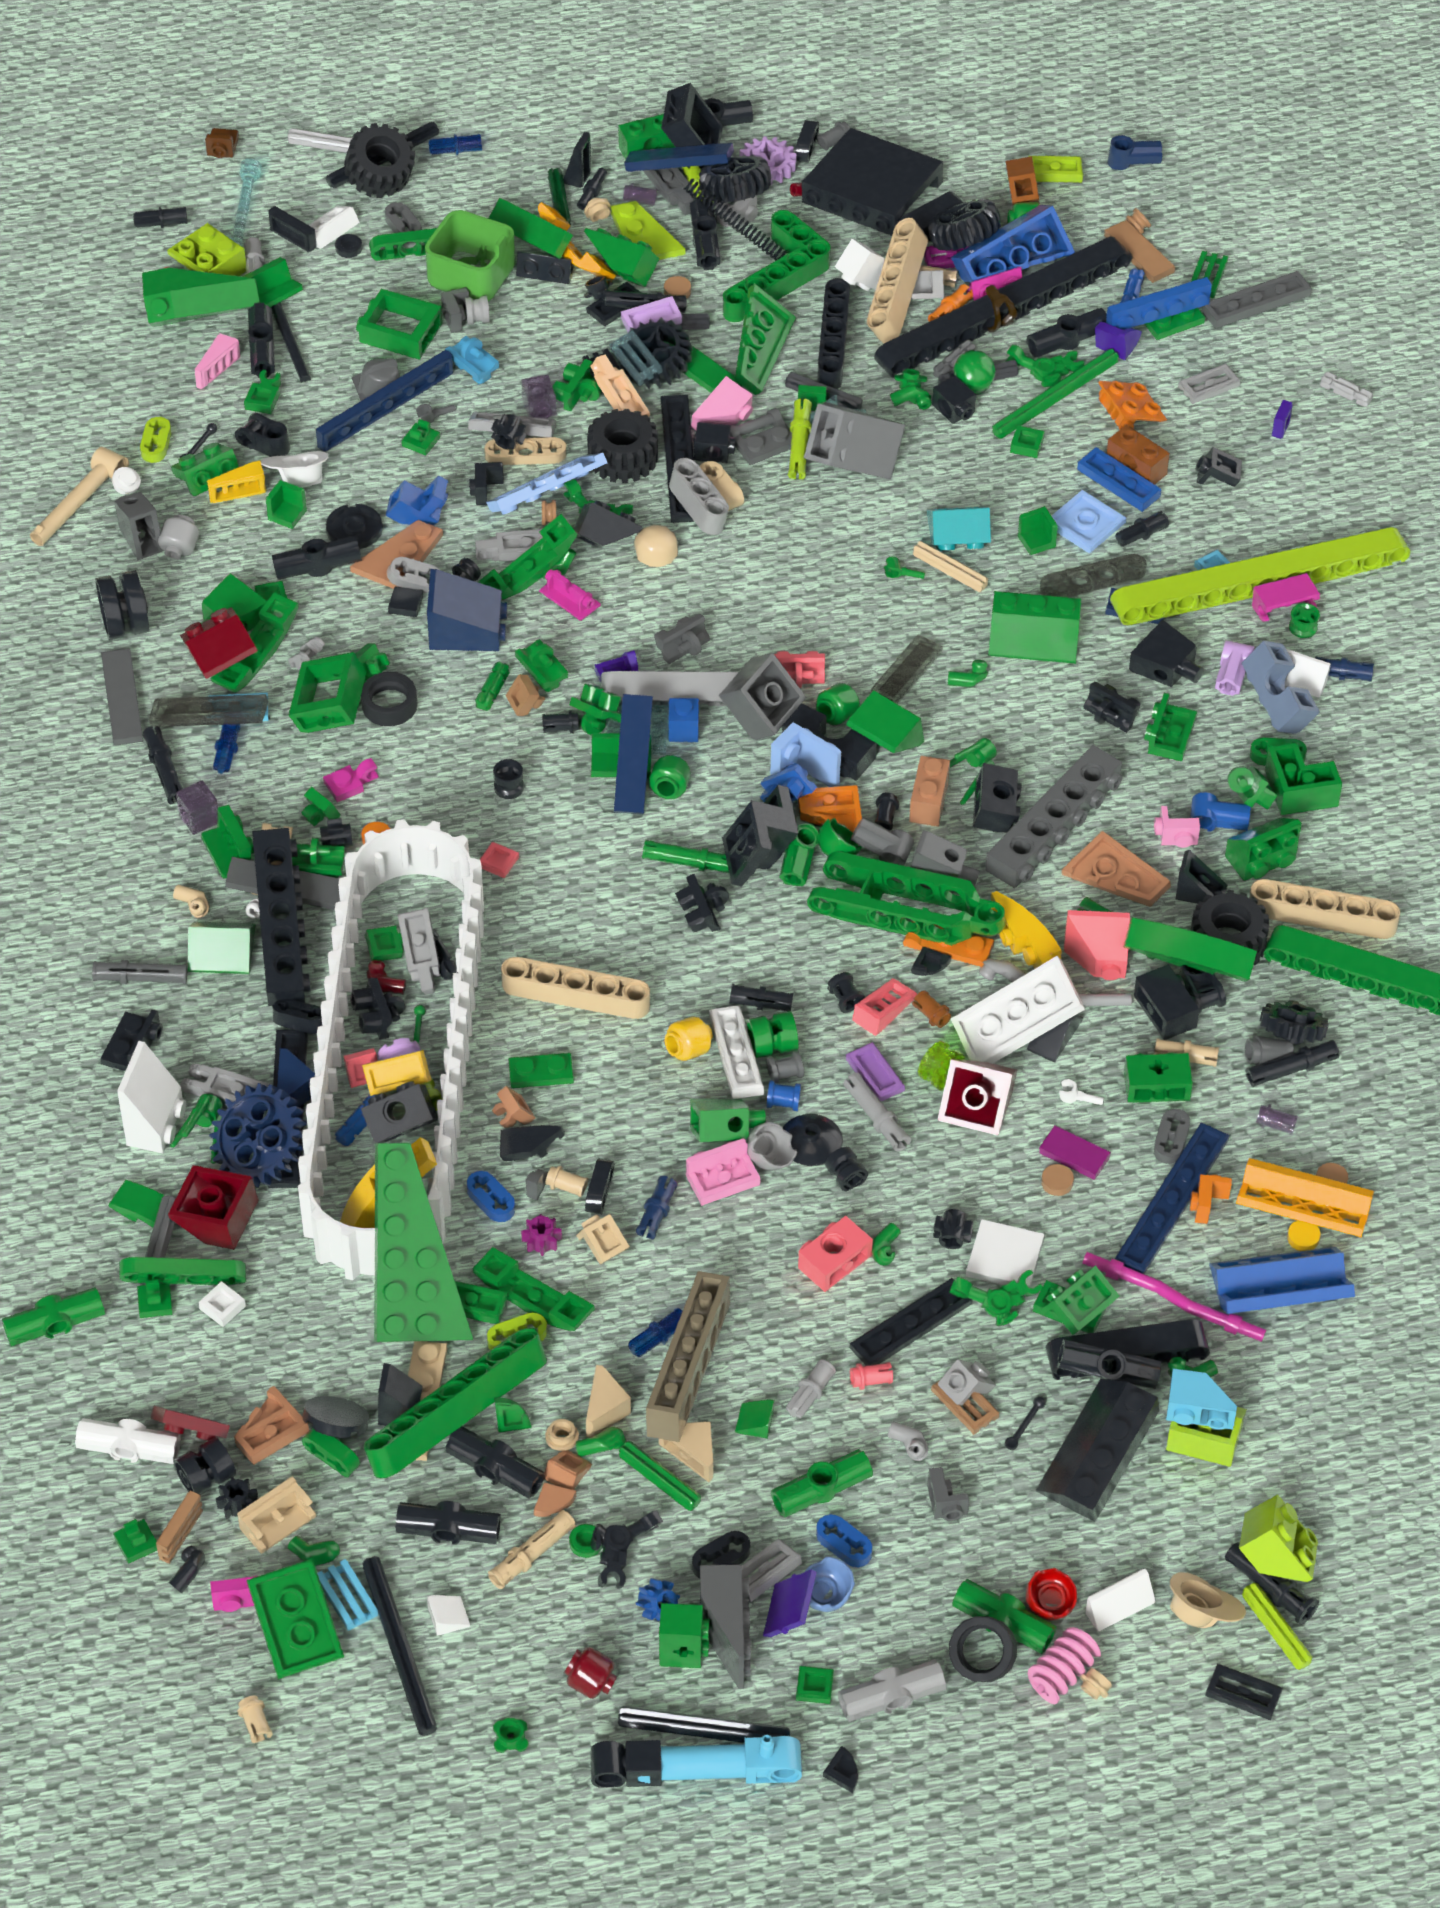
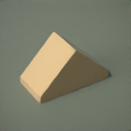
[586,1365,631,1437]
[659,1422,713,1482]

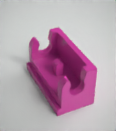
[1252,573,1320,622]

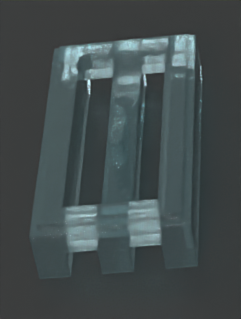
[609,330,663,386]

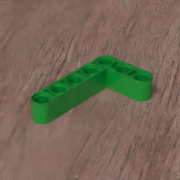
[723,210,831,322]

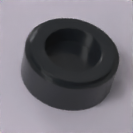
[335,234,362,258]

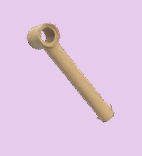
[30,446,129,546]

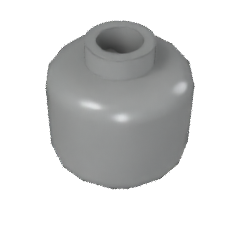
[158,514,199,559]

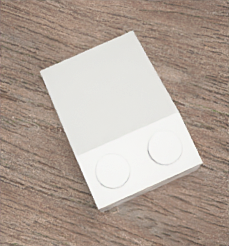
[117,1041,186,1153]

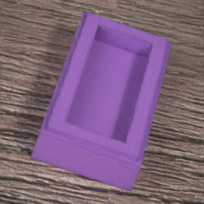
[846,1042,905,1102]

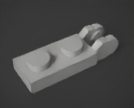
[180,1063,269,1105]

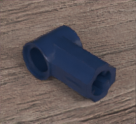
[1107,135,1162,170]

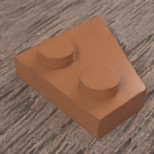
[234,1386,309,1465]

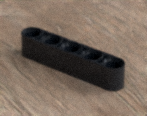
[817,278,850,389]
[1045,1319,1210,1380]

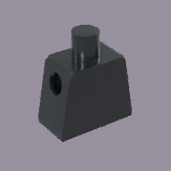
[1129,620,1204,687]

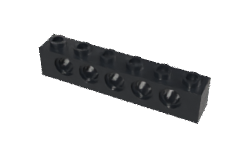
[252,828,311,1006]

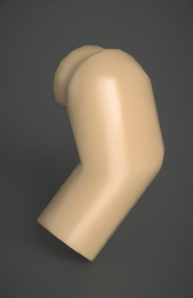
[173,884,210,918]

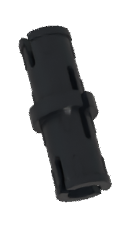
[729,984,794,1011]

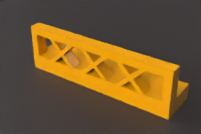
[1236,1158,1374,1237]

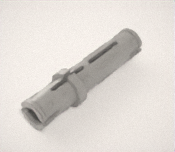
[843,1073,911,1152]

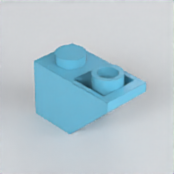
[1166,1369,1237,1430]

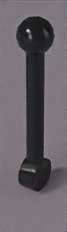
[180,423,217,458]
[1005,1396,1046,1450]

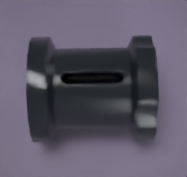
[827,972,865,1013]

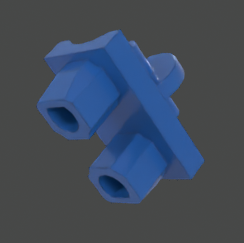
[760,763,817,802]

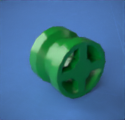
[1289,603,1320,638]

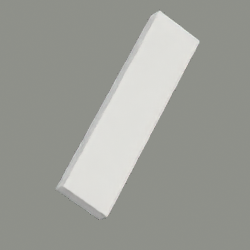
[709,1005,764,1099]

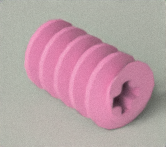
[1027,1627,1101,1705]

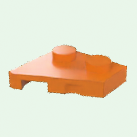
[798,785,862,832]

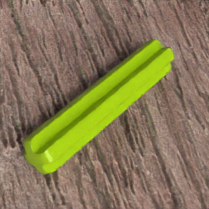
[1242,1582,1312,1670]

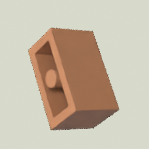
[909,756,950,827]

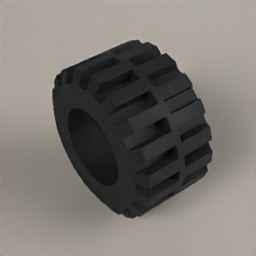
[344,123,415,198]
[587,409,658,483]
[1190,890,1270,966]

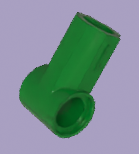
[779,823,820,887]

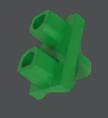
[552,359,602,412]
[515,639,568,692]
[569,684,621,736]
[1227,765,1277,810]
[292,837,345,878]

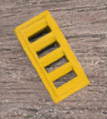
[207,460,266,504]

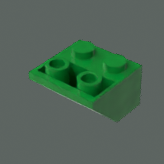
[1225,818,1302,881]

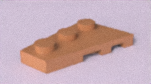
[350,520,443,589]
[1062,831,1171,907]

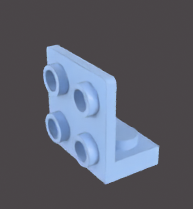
[770,722,841,787]

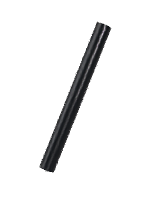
[271,302,311,383]

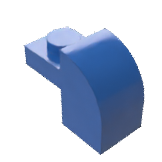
[386,475,448,525]

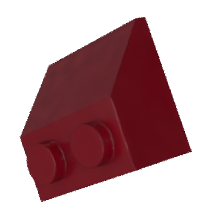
[180,607,258,679]
[168,1165,259,1250]

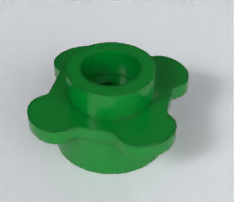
[894,369,927,389]
[493,1718,528,1753]

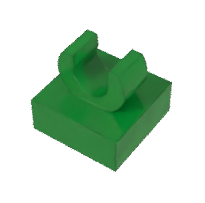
[401,419,440,456]
[355,643,390,683]
[301,786,341,826]
[137,1279,173,1318]
[113,1519,157,1564]

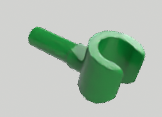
[884,556,925,579]

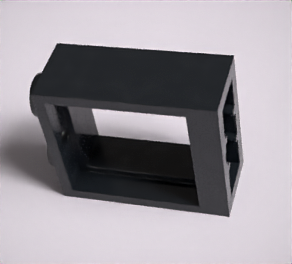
[661,83,723,169]

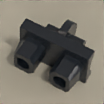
[1083,681,1141,733]
[675,874,729,933]
[350,977,405,1040]

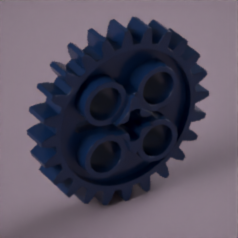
[209,1083,307,1188]

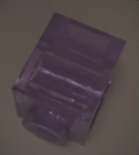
[521,374,557,419]
[176,780,218,835]

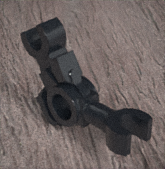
[591,1510,663,1589]

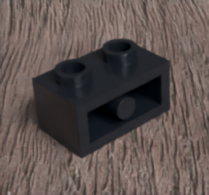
[1134,964,1201,1040]

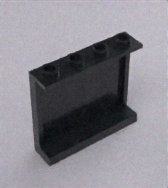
[802,128,943,236]

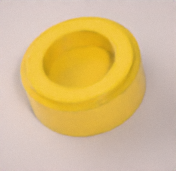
[1287,1220,1321,1251]

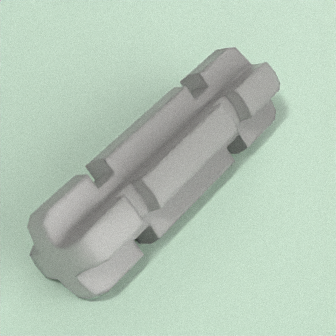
[1320,372,1373,407]

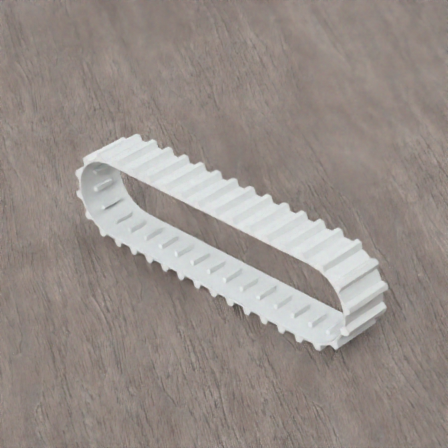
[298,819,484,1280]

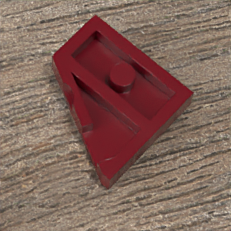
[151,1405,230,1441]

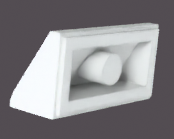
[309,206,360,249]
[1285,649,1331,697]
[1085,1569,1155,1631]

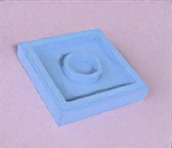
[1052,490,1126,553]

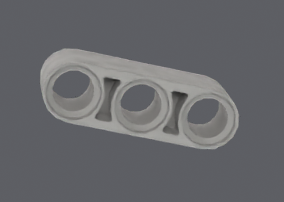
[669,458,729,535]

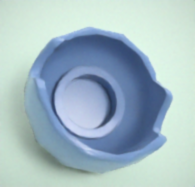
[805,1557,855,1612]

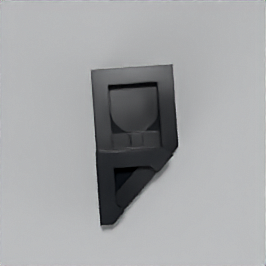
[500,1125,565,1161]

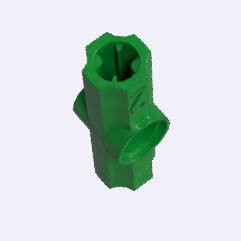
[2,1287,105,1347]
[771,1449,873,1518]
[952,1579,1057,1654]

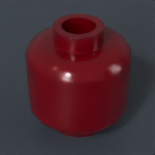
[564,1647,618,1699]

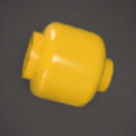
[664,1016,712,1061]

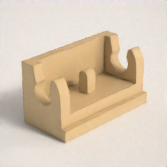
[237,1476,316,1554]

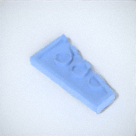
[486,453,607,515]

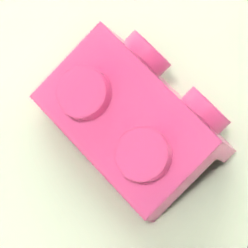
[686,1138,760,1206]

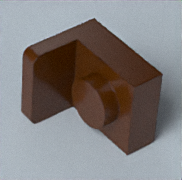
[205,128,239,158]

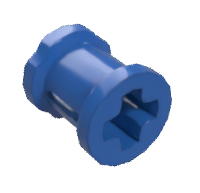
[766,1080,801,1112]

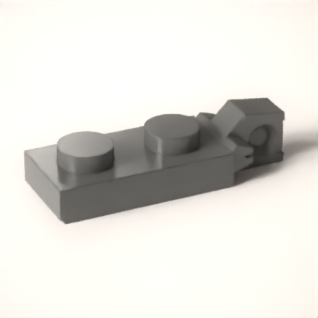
[643,168,694,215]

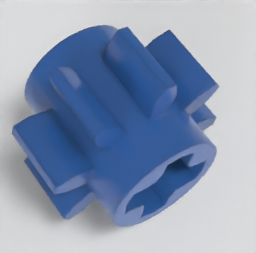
[636,1578,680,1621]

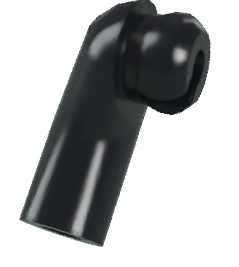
[168,1546,205,1593]

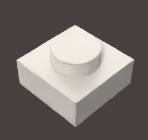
[199,1281,246,1327]

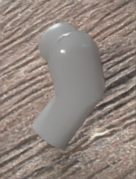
[979,958,1026,982]
[888,1421,928,1461]

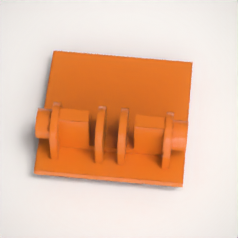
[1098,381,1167,429]

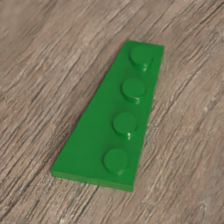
[735,283,796,395]

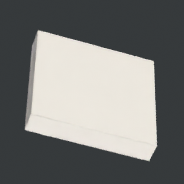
[966,1219,1044,1287]

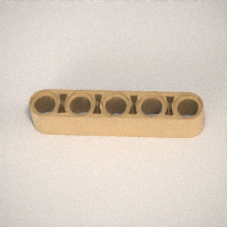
[867,218,928,343]
[1249,879,1400,939]
[501,957,650,1019]

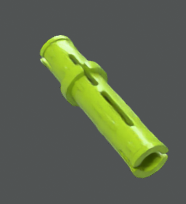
[788,399,812,479]

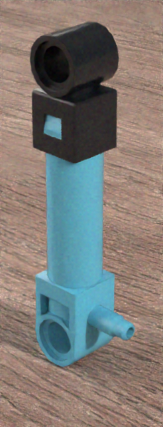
[590,1735,802,1788]

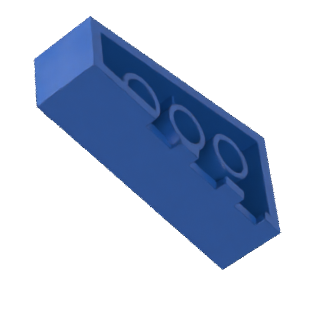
[951,204,1075,283]

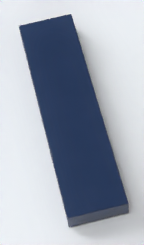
[624,143,734,172]
[614,694,653,815]

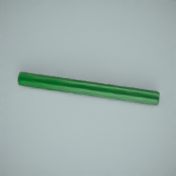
[992,349,1119,439]

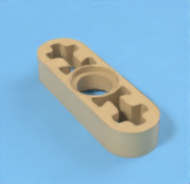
[484,437,566,465]

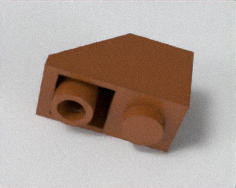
[1005,156,1040,205]

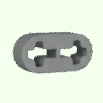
[387,557,439,593]

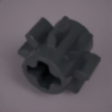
[491,414,527,449]
[320,818,353,853]
[933,1209,973,1249]
[216,1477,258,1519]

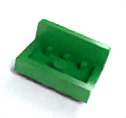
[170,443,239,496]
[1144,693,1197,762]
[201,805,254,879]

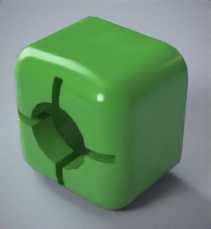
[425,210,515,302]

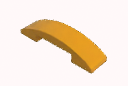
[538,202,616,280]

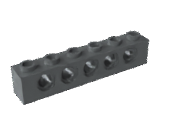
[985,745,1123,888]

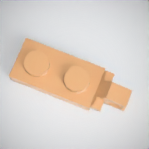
[590,355,650,417]

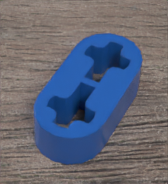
[466,1171,515,1222]
[816,1514,872,1568]

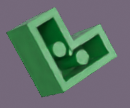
[1265,743,1342,815]

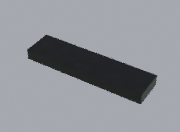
[849,1278,973,1366]

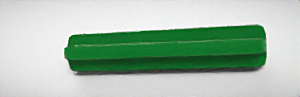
[619,1441,701,1511]

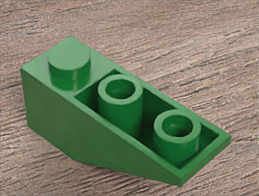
[584,228,660,287]

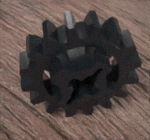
[1259,1000,1329,1044]

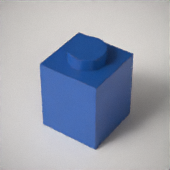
[669,698,699,742]

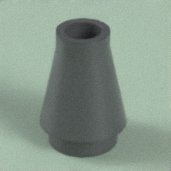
[1245,1035,1294,1066]

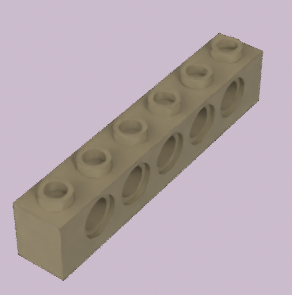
[646,1271,730,1442]

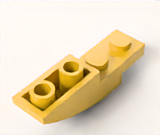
[991,891,1062,969]
[340,1137,437,1228]

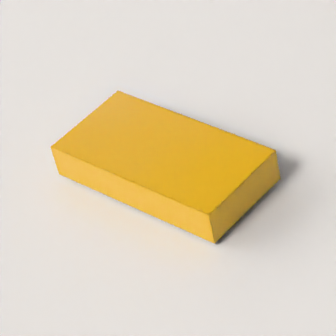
[362,1050,432,1096]

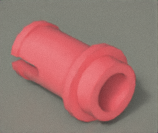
[850,1362,893,1390]

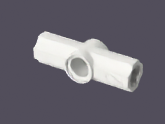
[75,1418,181,1464]

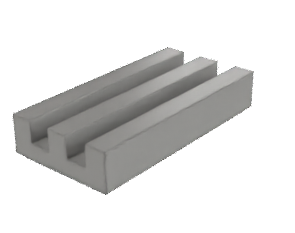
[1178,364,1241,404]
[742,1538,802,1602]

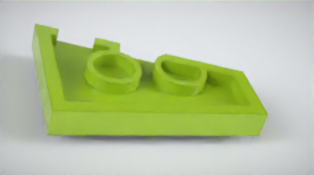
[610,201,685,260]

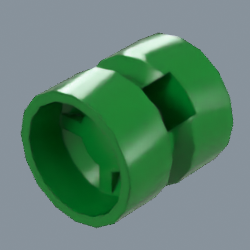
[747,1011,799,1059]

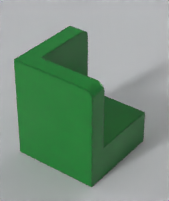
[266,480,307,529]
[1018,506,1058,555]

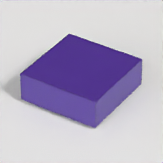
[1272,400,1293,439]

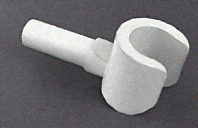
[1059,1079,1104,1105]

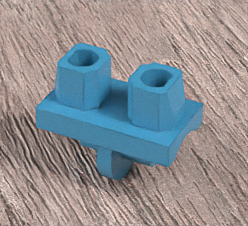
[445,336,499,384]

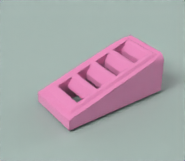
[195,334,240,389]

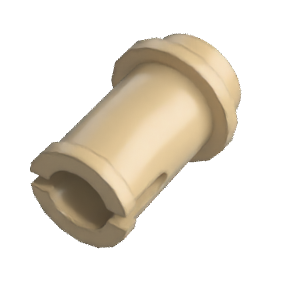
[545,1166,589,1197]
[237,1696,273,1743]

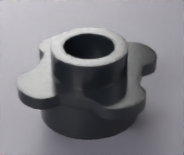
[584,275,614,299]

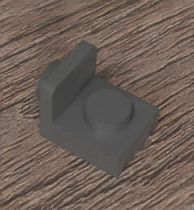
[441,288,469,333]
[927,1467,969,1521]

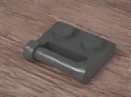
[731,408,792,465]

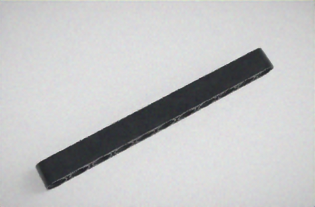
[874,237,1132,378]

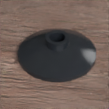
[783,1114,843,1166]

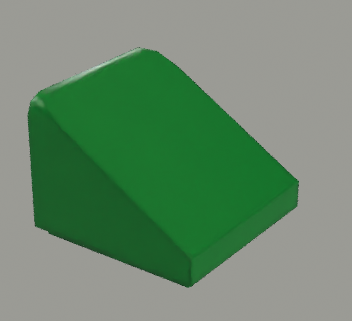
[735,1399,774,1439]

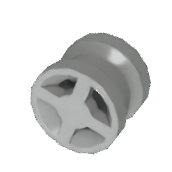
[465,295,490,325]

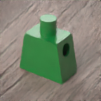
[201,573,267,632]
[690,1098,766,1142]

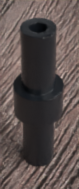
[577,168,607,210]

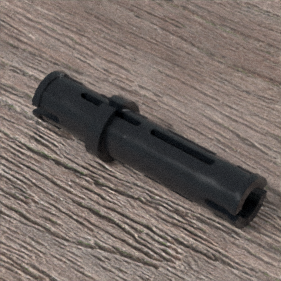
[602,289,687,313]
[142,726,186,804]
[1245,1040,1339,1087]

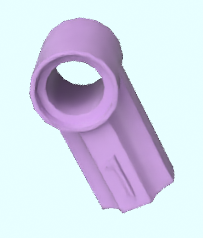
[1215,640,1255,696]

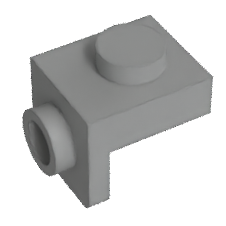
[716,195,758,230]
[938,1359,996,1405]

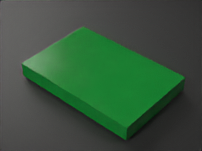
[246,1559,344,1680]

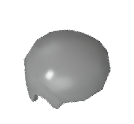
[747,1122,797,1171]

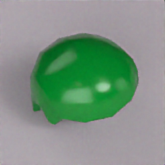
[953,350,996,395]
[818,818,862,856]

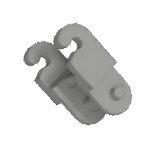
[289,637,325,669]

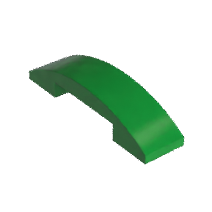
[478,514,578,600]
[210,592,299,693]
[472,1247,595,1331]

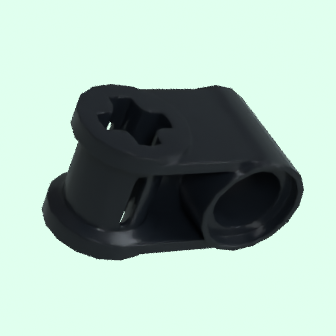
[235,412,290,457]
[1179,965,1226,1014]

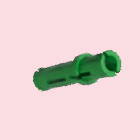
[642,840,729,873]

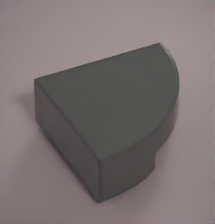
[526,1169,548,1200]

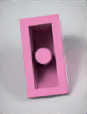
[691,376,753,430]

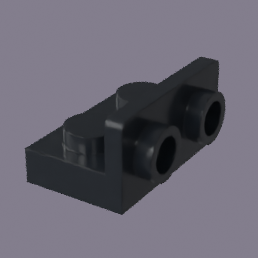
[100,1009,163,1071]

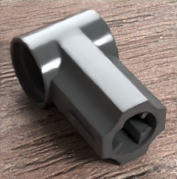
[850,817,914,866]

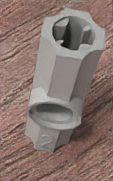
[838,1659,946,1722]

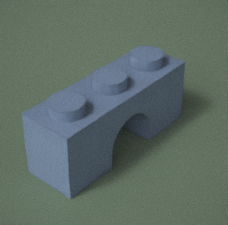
[1241,641,1320,734]

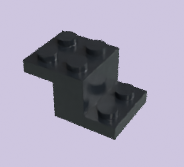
[722,785,798,887]

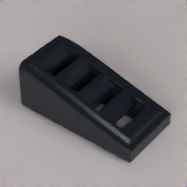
[564,132,591,188]

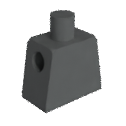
[114,492,164,560]
[910,830,980,894]

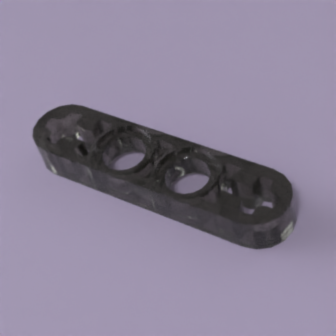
[1040,554,1147,597]

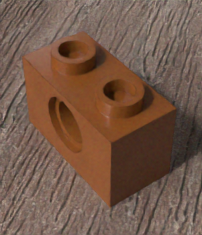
[1107,425,1170,485]

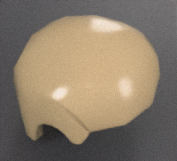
[634,525,678,567]

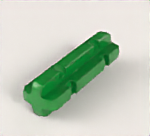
[475,661,510,711]

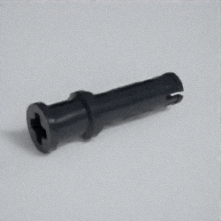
[1225,1542,1319,1625]

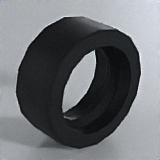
[361,672,418,726]
[949,1616,1017,1682]

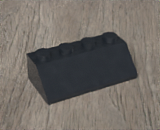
[1036,1378,1160,1522]

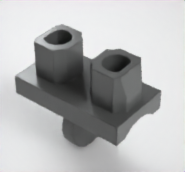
[654,614,710,664]

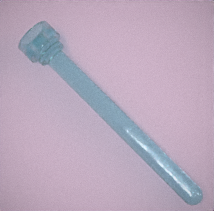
[232,158,262,247]

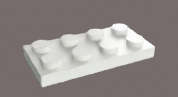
[951,956,1085,1064]

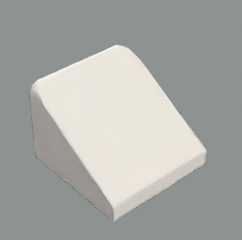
[427,1595,470,1636]

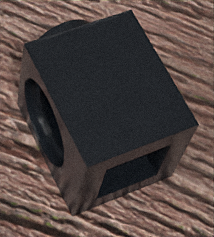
[932,375,976,424]
[694,422,736,463]

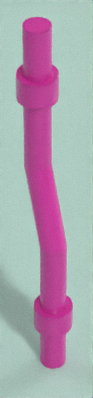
[1082,1252,1266,1342]

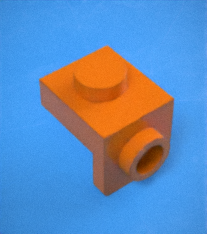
[1189,1174,1232,1224]

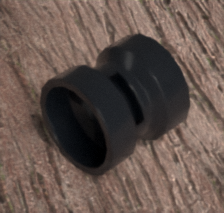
[493,759,524,799]
[825,1146,868,1192]

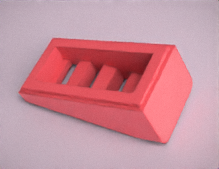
[852,978,917,1036]

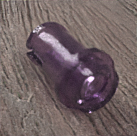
[623,183,657,206]
[1256,1104,1298,1135]

